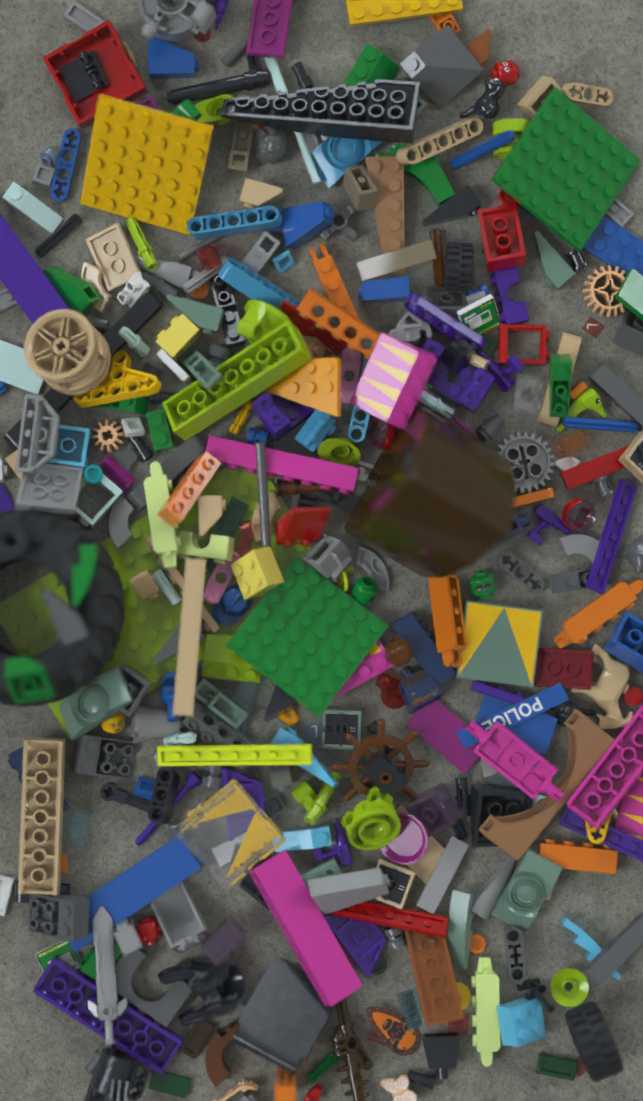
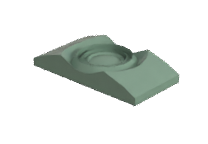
[59,668,134,741]
[491,849,562,932]

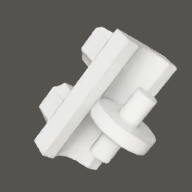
[117,271,150,308]

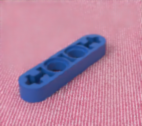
[51,128,82,203]

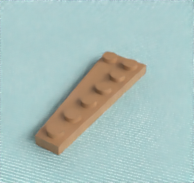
[365,156,405,274]

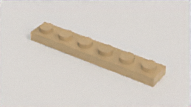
[146,535,220,633]

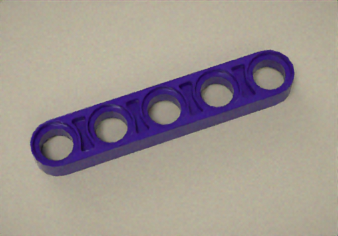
[404,294,485,353]

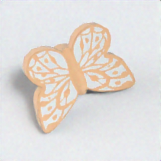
[380,1074,417,1101]

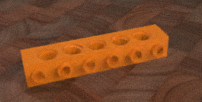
[297,288,380,360]

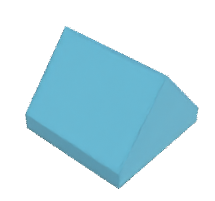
[271,250,296,274]

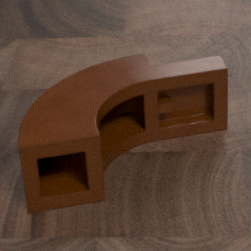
[205,1020,239,1087]

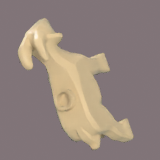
[570,643,634,729]

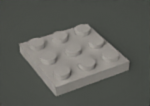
[16,463,84,515]

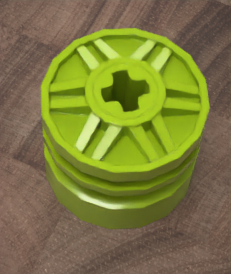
[493,118,530,160]

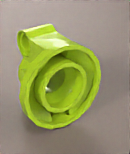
[237,299,293,344]
[342,787,401,850]

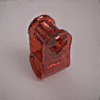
[195,242,222,271]

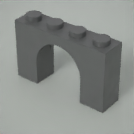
[114,947,192,1027]

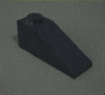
[422,185,482,227]

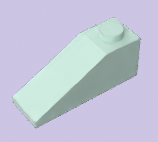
[3,182,63,234]

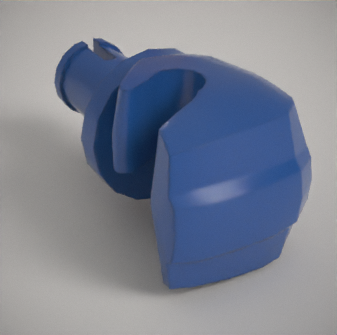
[160,671,180,722]

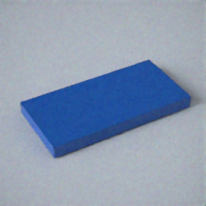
[475,694,558,756]

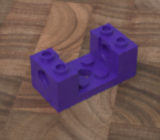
[422,338,495,414]
[251,357,316,441]

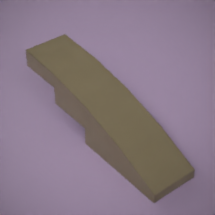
[357,239,437,281]

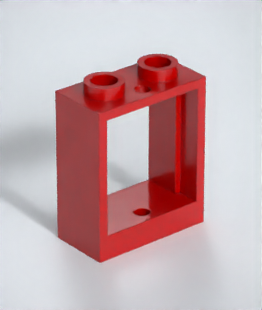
[498,324,550,366]

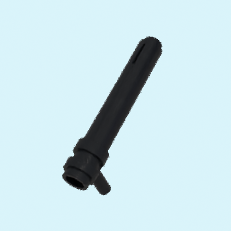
[166,55,270,105]

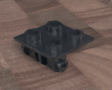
[59,50,110,102]

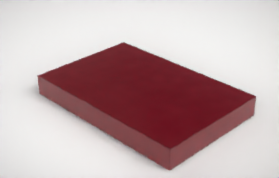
[533,648,595,690]

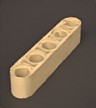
[396,118,483,165]
[538,332,582,427]

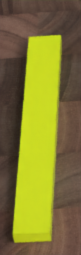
[157,744,313,766]

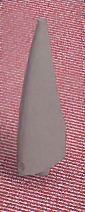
[134,255,200,288]
[470,855,515,920]

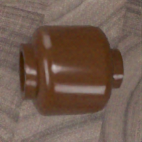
[384,637,413,667]

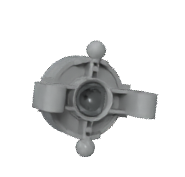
[139,0,216,41]

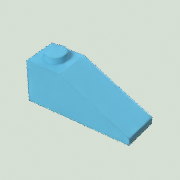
[273,824,332,852]

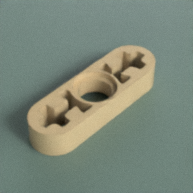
[561,82,613,106]

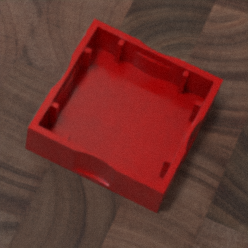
[42,20,149,129]

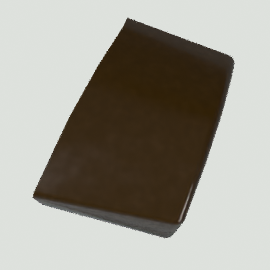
[345,406,516,577]

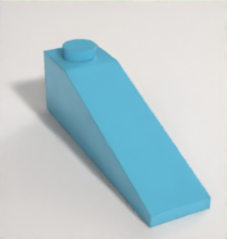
[271,726,339,787]

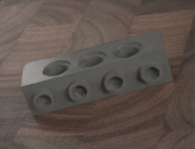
[182,700,255,772]

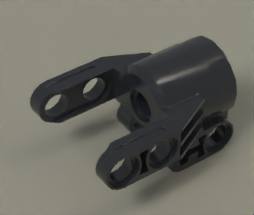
[157,960,245,1026]
[84,1047,149,1101]

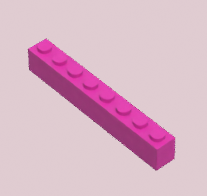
[206,435,361,495]

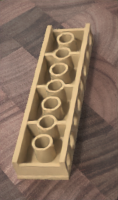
[173,558,206,716]
[18,737,66,896]

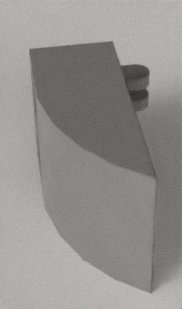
[150,881,211,953]

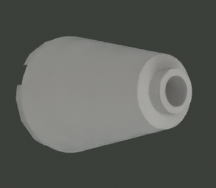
[130,705,183,743]

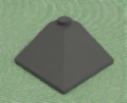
[400,25,484,109]

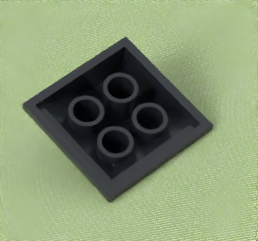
[469,784,533,847]

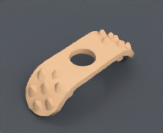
[212,1079,259,1101]

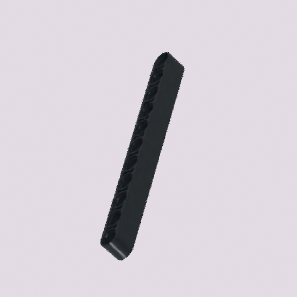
[3,291,163,451]

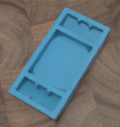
[310,137,384,189]

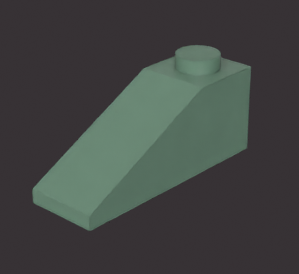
[533,230,575,291]
[166,294,225,336]

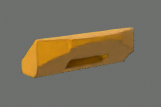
[279,709,300,727]

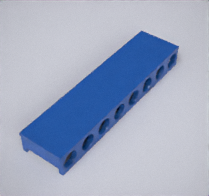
[68,833,203,952]

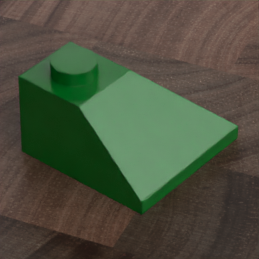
[5,656,55,704]

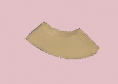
[81,262,112,313]
[252,491,281,542]

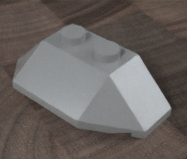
[15,394,60,473]

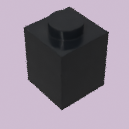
[442,338,475,372]

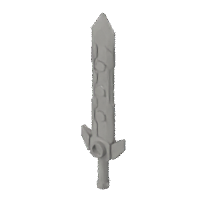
[88,906,127,1045]

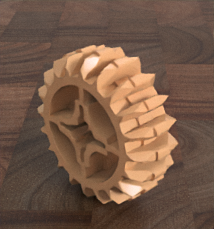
[582,265,627,318]

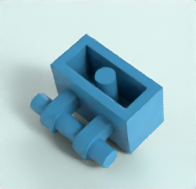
[294,409,337,453]

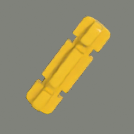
[229,400,253,435]

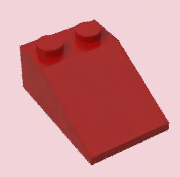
[478,203,526,272]
[274,507,331,547]

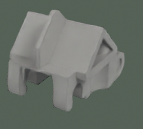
[389,311,432,346]
[301,533,353,583]

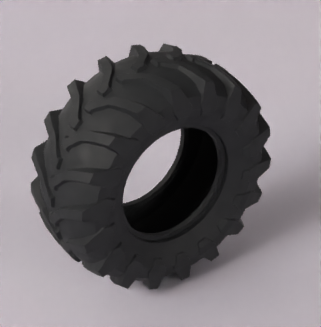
[0,510,125,707]

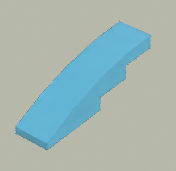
[560,915,621,980]

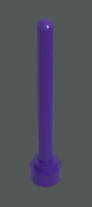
[135,771,202,846]

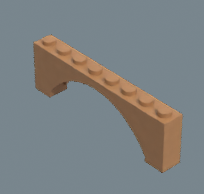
[479,709,615,861]

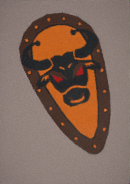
[366,1006,421,1056]

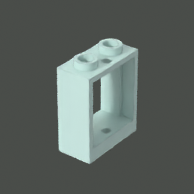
[75,474,123,528]

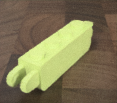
[144,461,182,569]
[471,957,500,1067]

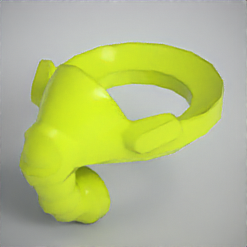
[336,566,354,592]

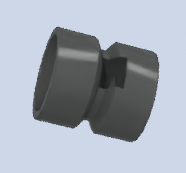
[207,344,234,368]
[201,766,229,789]

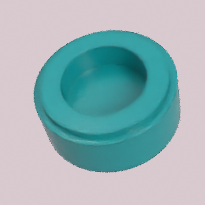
[84,465,103,485]

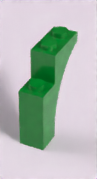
[374,143,455,207]

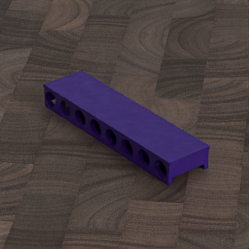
[0,213,70,324]
[33,955,184,1075]

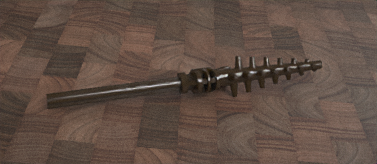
[330,935,373,1101]

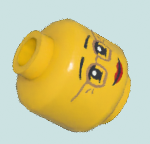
[100,710,126,734]

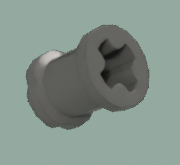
[593,474,615,498]

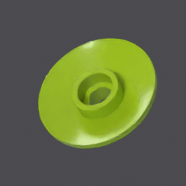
[550,968,589,1007]

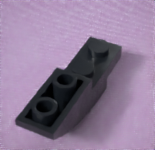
[210,274,246,348]

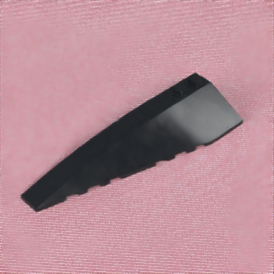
[221,79,420,144]

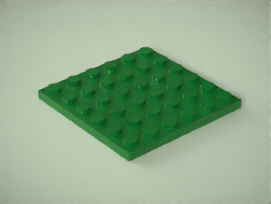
[491,88,640,251]
[226,556,388,717]

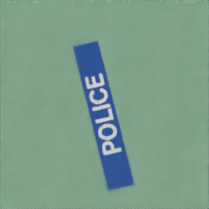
[456,683,569,749]

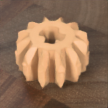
[92,420,125,452]

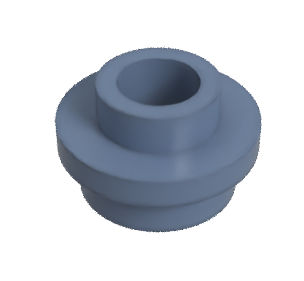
[40,148,58,166]

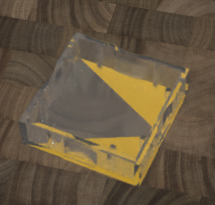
[175,778,286,890]

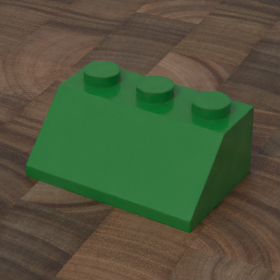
[344,44,399,86]

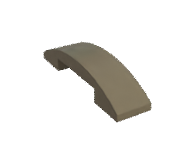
[228,94,257,172]

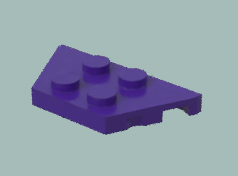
[221,767,265,841]
[324,915,387,978]

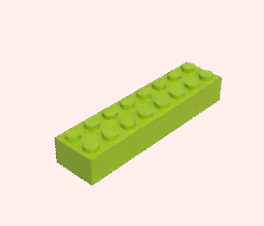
[162,320,312,441]

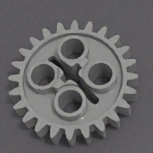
[497,431,555,494]

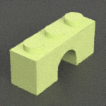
[176,530,235,564]

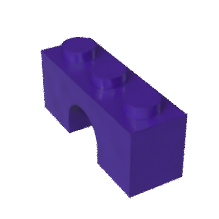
[490,267,529,325]

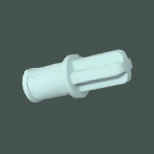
[119,326,150,357]
[418,391,454,420]
[152,569,182,606]
[163,731,197,746]

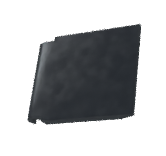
[232,956,337,1075]

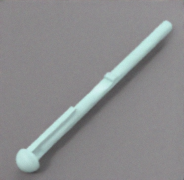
[264,57,321,185]

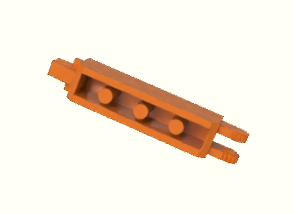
[308,243,360,337]
[428,575,467,667]
[553,579,643,649]

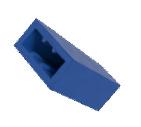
[148,37,199,79]
[282,201,334,249]
[358,277,409,304]

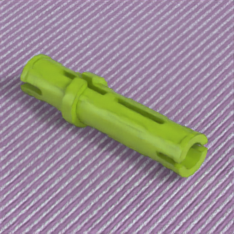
[125,217,158,271]
[304,772,342,825]

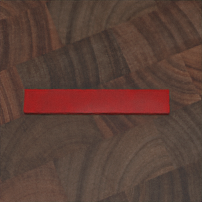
[331,901,449,938]

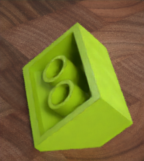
[202,632,261,683]

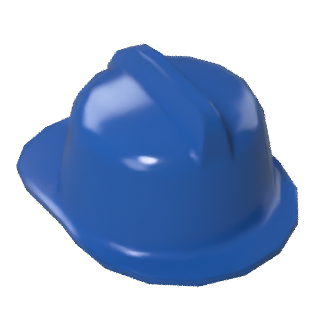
[212,583,253,626]

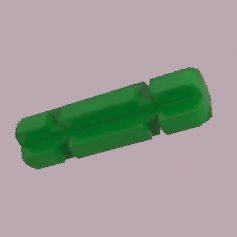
[306,1051,339,1084]

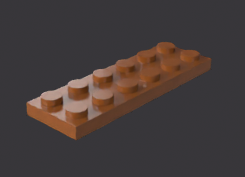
[404,906,464,1027]

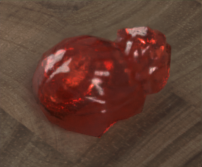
[375,673,405,709]

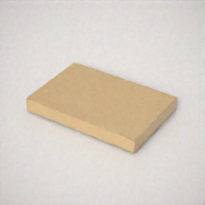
[85,223,143,292]

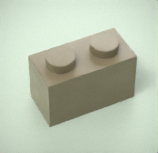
[343,165,378,211]

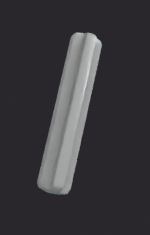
[182,256,228,294]

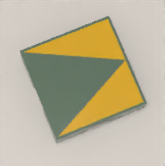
[455,600,543,687]

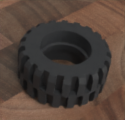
[564,1001,624,1082]

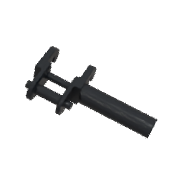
[516,978,555,1013]

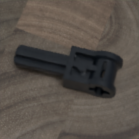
[100,782,151,812]

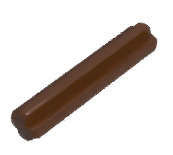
[429,229,445,286]

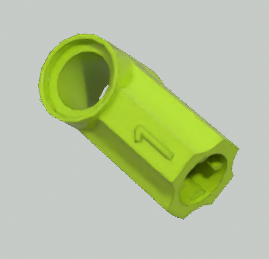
[290,780,328,818]

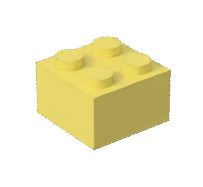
[156,313,202,362]
[231,547,284,600]

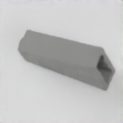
[308,868,390,915]

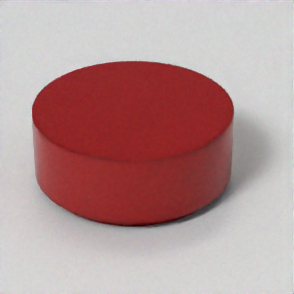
[623,686,643,706]

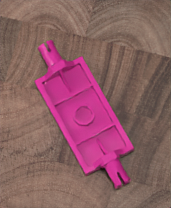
[465,720,565,803]

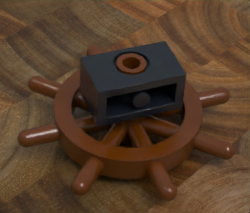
[331,719,430,801]

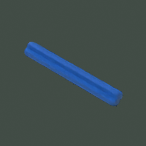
[450,130,515,169]
[563,417,638,433]

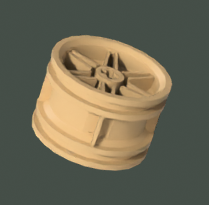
[24,309,111,396]

